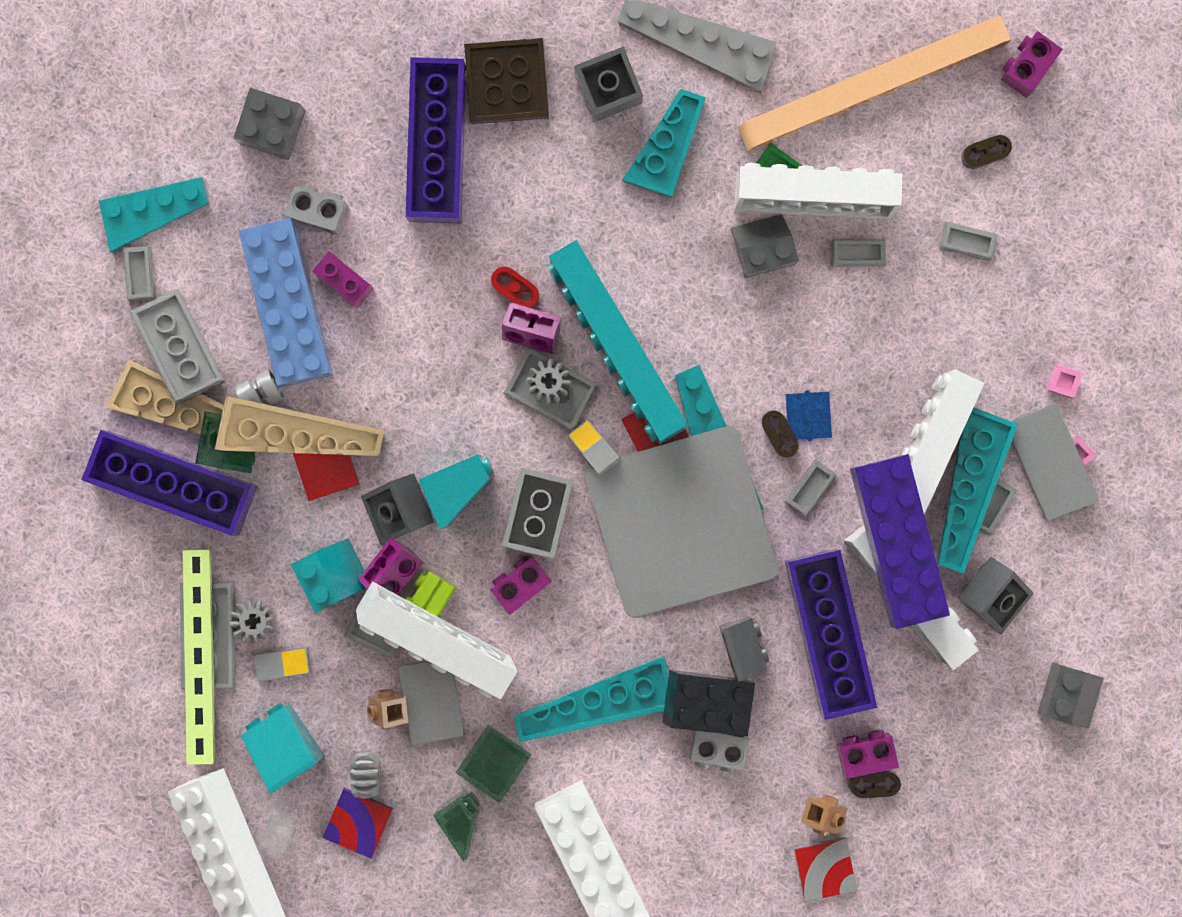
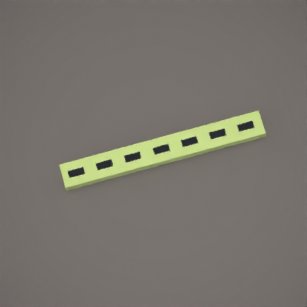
[183,549,215,765]

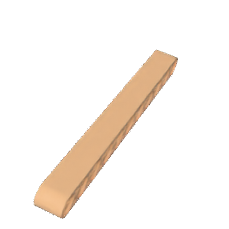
[737,16,1011,152]

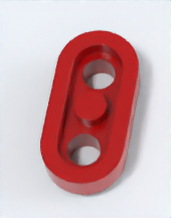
[491,266,539,308]

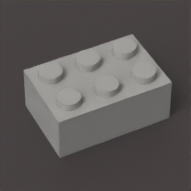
[502,468,573,559]

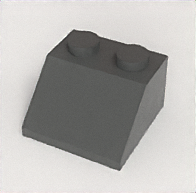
[731,214,799,278]
[361,473,434,545]
[958,557,1034,634]
[719,617,769,682]
[1037,662,1104,729]

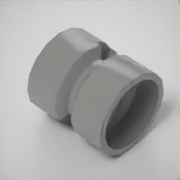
[235,369,285,406]

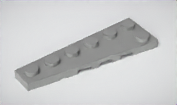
[618,0,777,93]

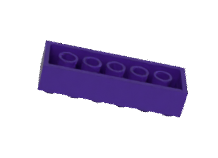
[405,57,466,224]
[81,430,258,536]
[850,454,950,629]
[784,549,878,720]

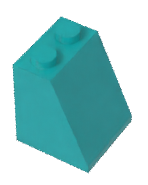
[418,454,494,529]
[290,538,366,613]
[241,703,325,794]

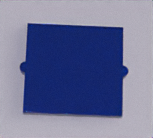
[785,390,832,442]

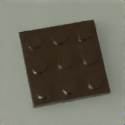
[464,38,549,124]

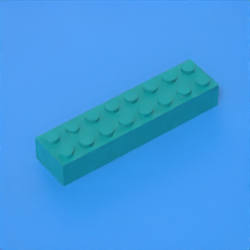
[547,240,688,445]

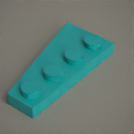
[622,89,706,198]
[98,177,209,253]

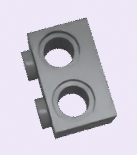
[284,184,348,235]
[690,731,750,773]

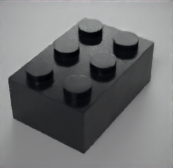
[662,670,755,736]

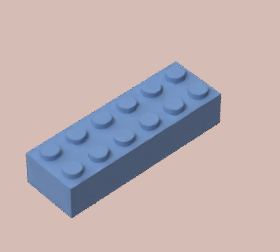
[239,218,333,388]

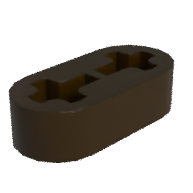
[961,135,1012,169]
[762,411,799,458]
[849,771,901,798]

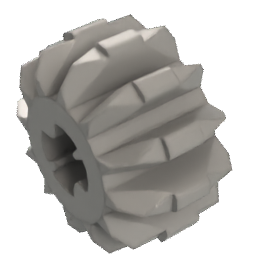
[526,359,572,405]
[228,599,275,644]
[350,752,381,799]

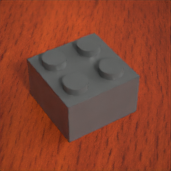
[574,46,643,123]
[233,88,306,160]

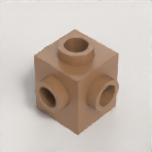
[367,689,409,730]
[801,795,848,836]

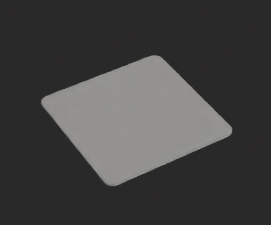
[585,426,778,617]

